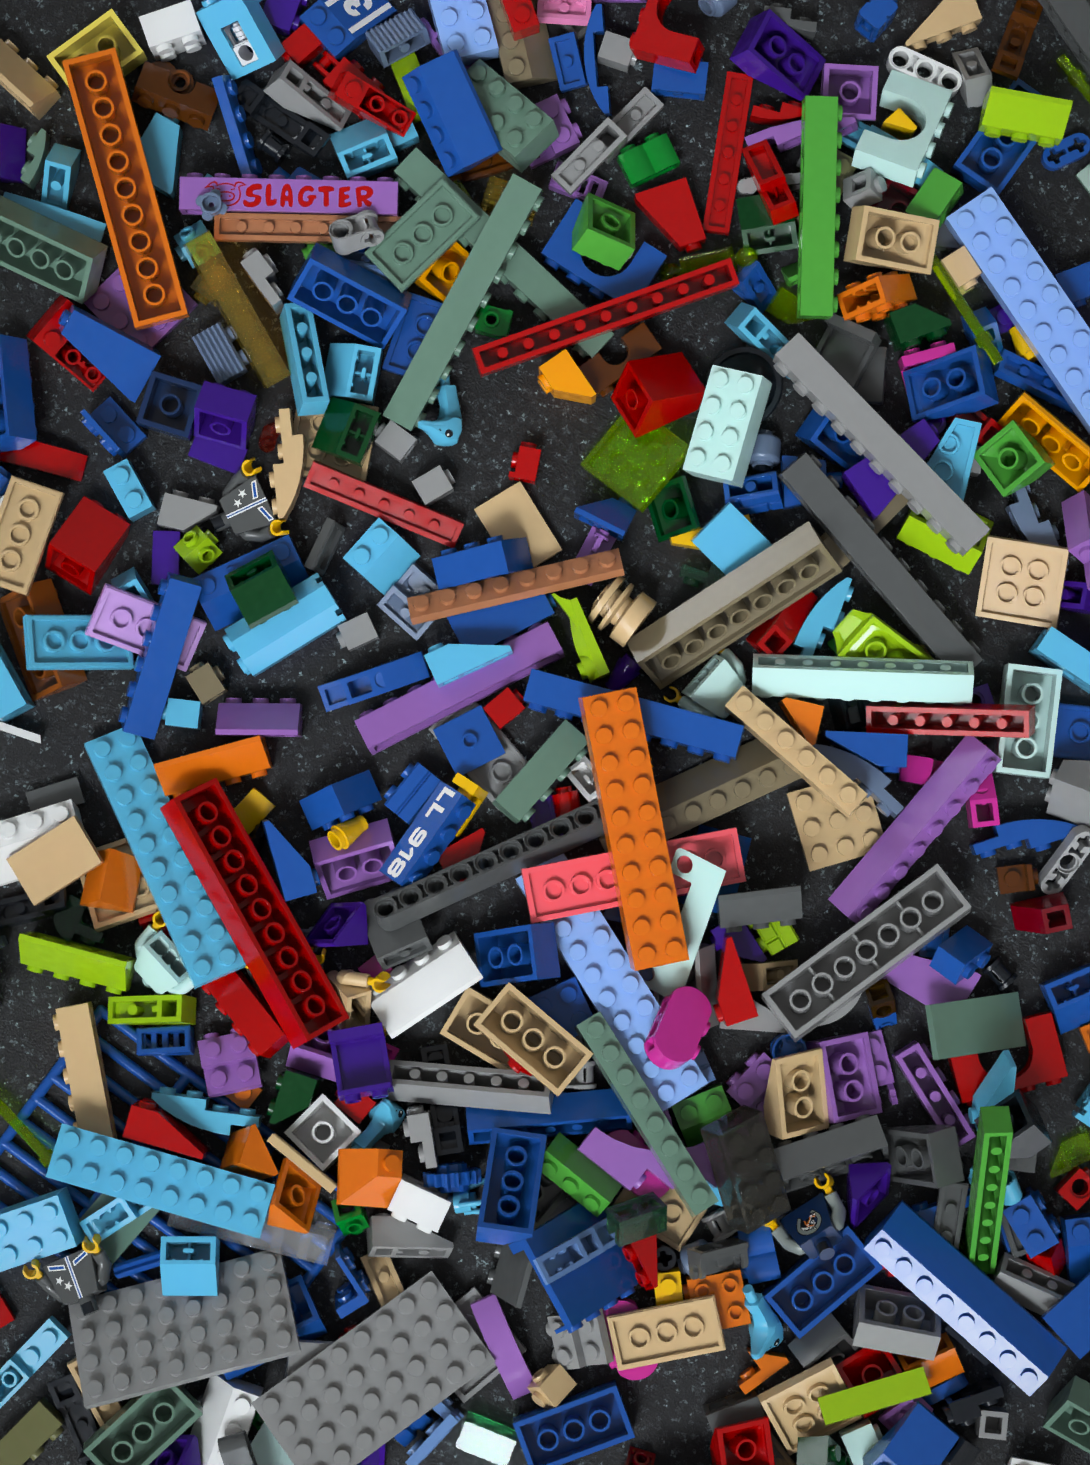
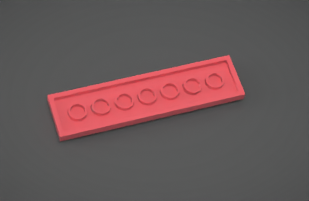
[521,827,746,923]

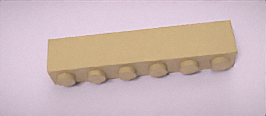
[725,685,868,818]
[53,1001,118,1139]

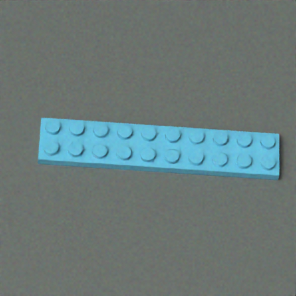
[84,728,246,989]

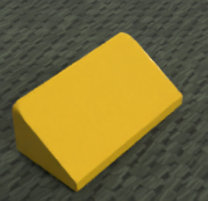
[881,108,917,140]
[234,788,275,835]

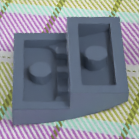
[377,562,439,641]

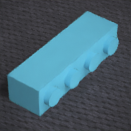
[279,303,330,416]

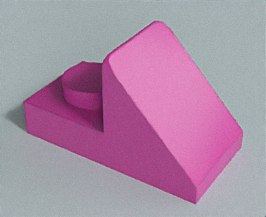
[898,754,943,786]

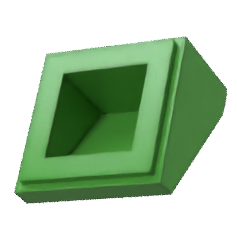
[781,262,798,287]

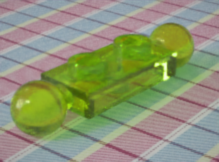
[660,246,758,281]

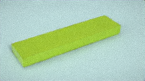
[817,1366,932,1426]

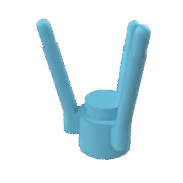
[452,1178,485,1215]

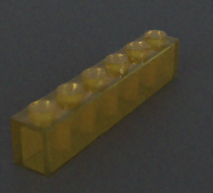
[183,231,291,388]

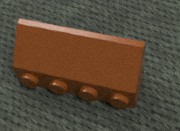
[0,578,88,702]

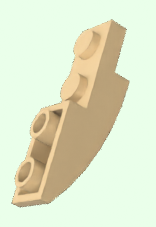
[269,408,306,520]

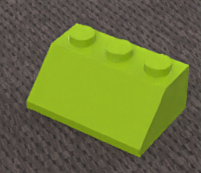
[978,86,1073,148]
[896,509,994,575]

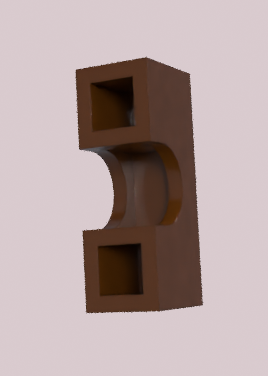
[131,61,219,131]
[579,322,662,398]

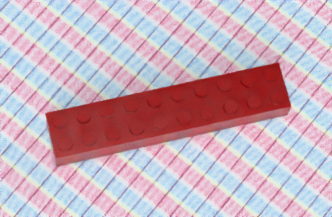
[160,778,350,1049]

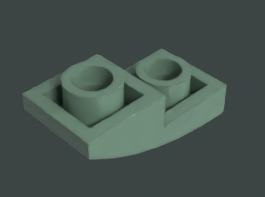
[20,128,50,190]

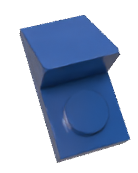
[732,258,778,314]

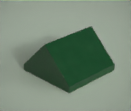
[643,475,701,543]

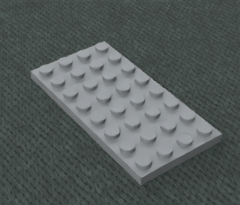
[68,1247,302,1410]
[251,1271,495,1465]

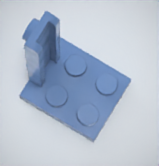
[405,1396,465,1465]

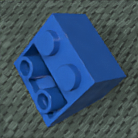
[1039,963,1090,1035]

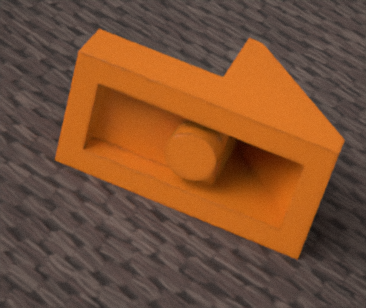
[737,1347,789,1395]

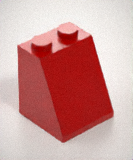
[611,352,705,438]
[45,496,130,595]

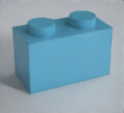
[103,458,157,522]

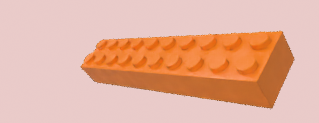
[62,47,190,331]
[578,687,689,971]

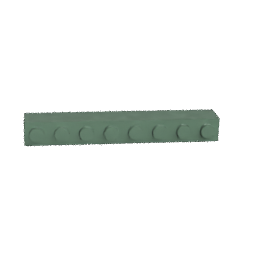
[575,1011,719,1217]

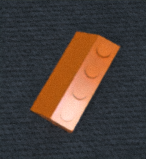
[153,735,273,798]

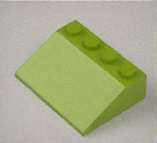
[18,931,137,995]

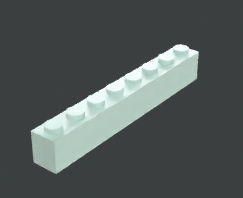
[752,653,974,705]

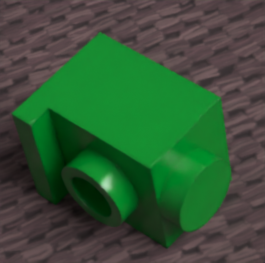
[475,305,514,339]
[331,1199,370,1236]

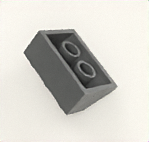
[716,885,802,933]

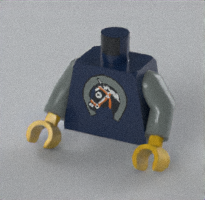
[758,1173,846,1260]

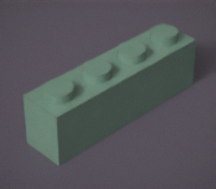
[492,719,588,824]

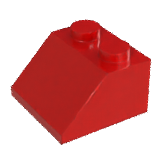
[835,1348,903,1419]

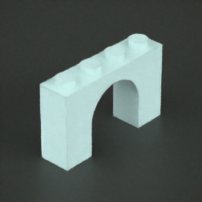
[851,69,954,188]

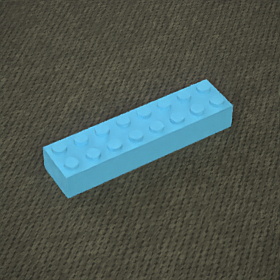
[45,1123,276,1239]

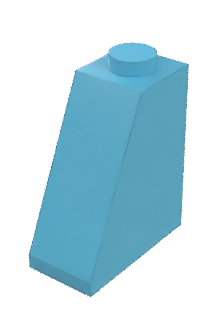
[141,112,183,200]

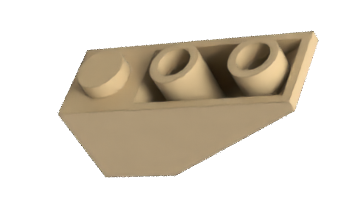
[904,0,982,52]

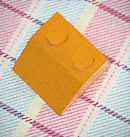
[414,242,470,303]
[537,349,596,405]

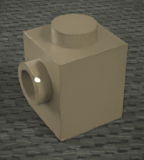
[185,661,228,706]

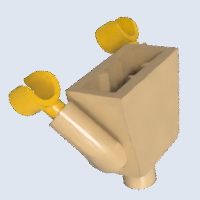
[326,969,391,1037]

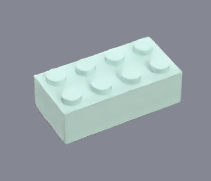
[683,365,772,488]
[992,663,1063,779]

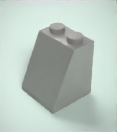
[1045,760,1090,828]

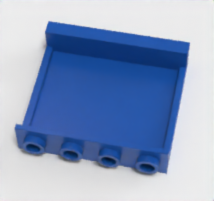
[508,1202,639,1334]

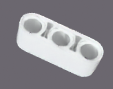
[886,46,962,98]

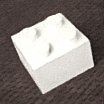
[139,0,207,62]
[284,1093,362,1173]
[387,1174,453,1234]

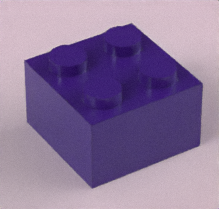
[194,381,257,451]

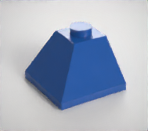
[574,497,637,541]

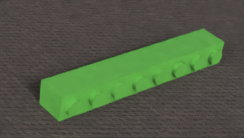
[797,95,843,319]
[964,1106,1013,1274]

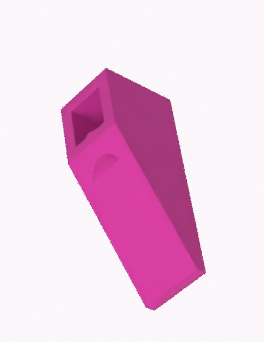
[965,744,1000,828]

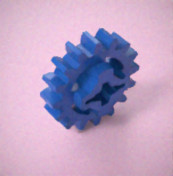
[423,1161,482,1193]

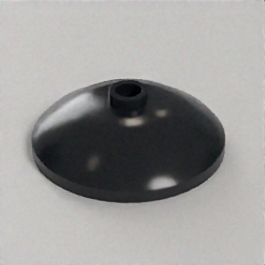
[704,347,783,422]

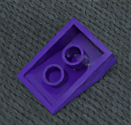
[729,9,826,102]

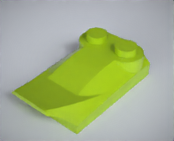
[551,593,610,683]
[832,609,934,660]

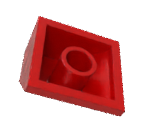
[710,1416,775,1465]

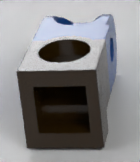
[864,979,897,1030]

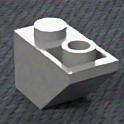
[157,490,220,533]

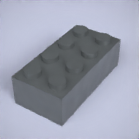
[772,1114,889,1193]

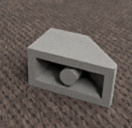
[952,47,993,108]

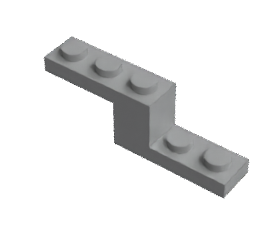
[551,87,664,196]

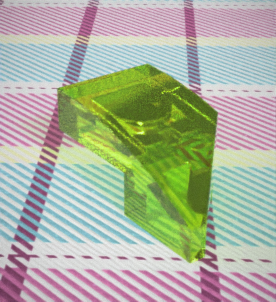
[766,287,814,325]
[1049,1130,1090,1178]

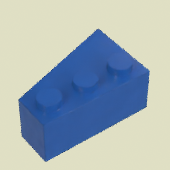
[432,535,534,590]

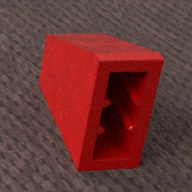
[634,177,706,253]

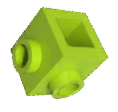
[173,525,223,575]

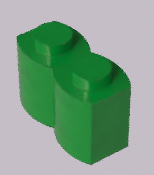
[617,132,680,189]

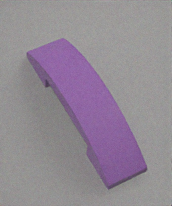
[470,1293,533,1400]

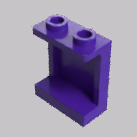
[327,1022,394,1104]

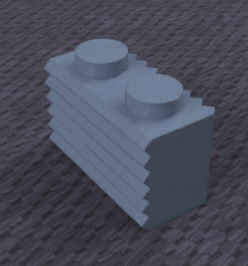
[365,8,431,68]
[192,322,249,385]

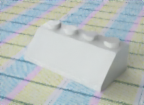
[0,799,84,886]
[369,931,483,1039]
[190,1374,264,1465]

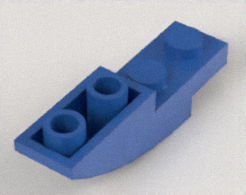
[318,651,431,712]
[969,819,1078,859]

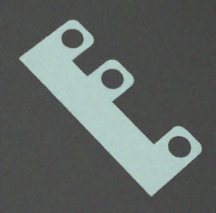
[638,848,726,997]

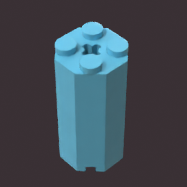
[222,573,347,677]

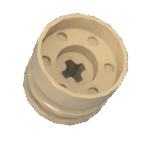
[587,576,657,647]

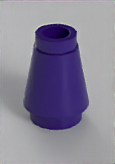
[605,653,641,691]

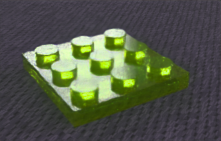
[580,416,689,513]

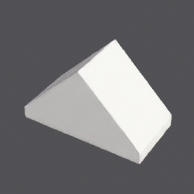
[567,755,598,803]

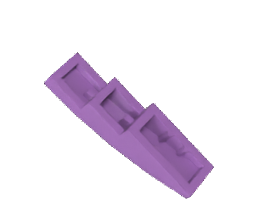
[744,117,858,153]

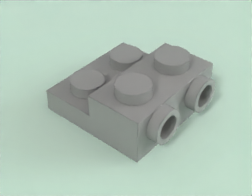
[240,248,286,315]
[403,1104,439,1169]
[546,1308,614,1370]

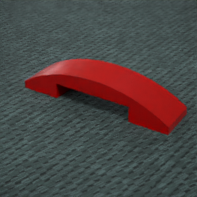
[0,441,89,482]

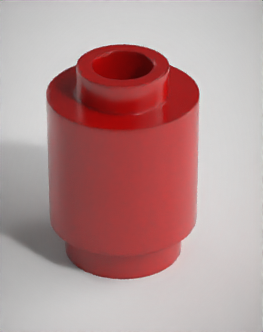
[551,786,581,818]

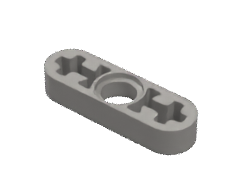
[1038,825,1090,895]

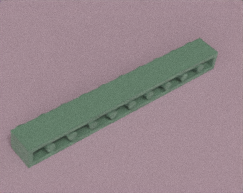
[394,148,614,360]
[383,173,545,431]

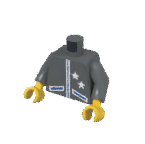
[210,457,289,543]
[23,1234,112,1316]

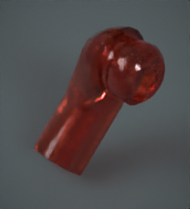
[258,422,281,453]

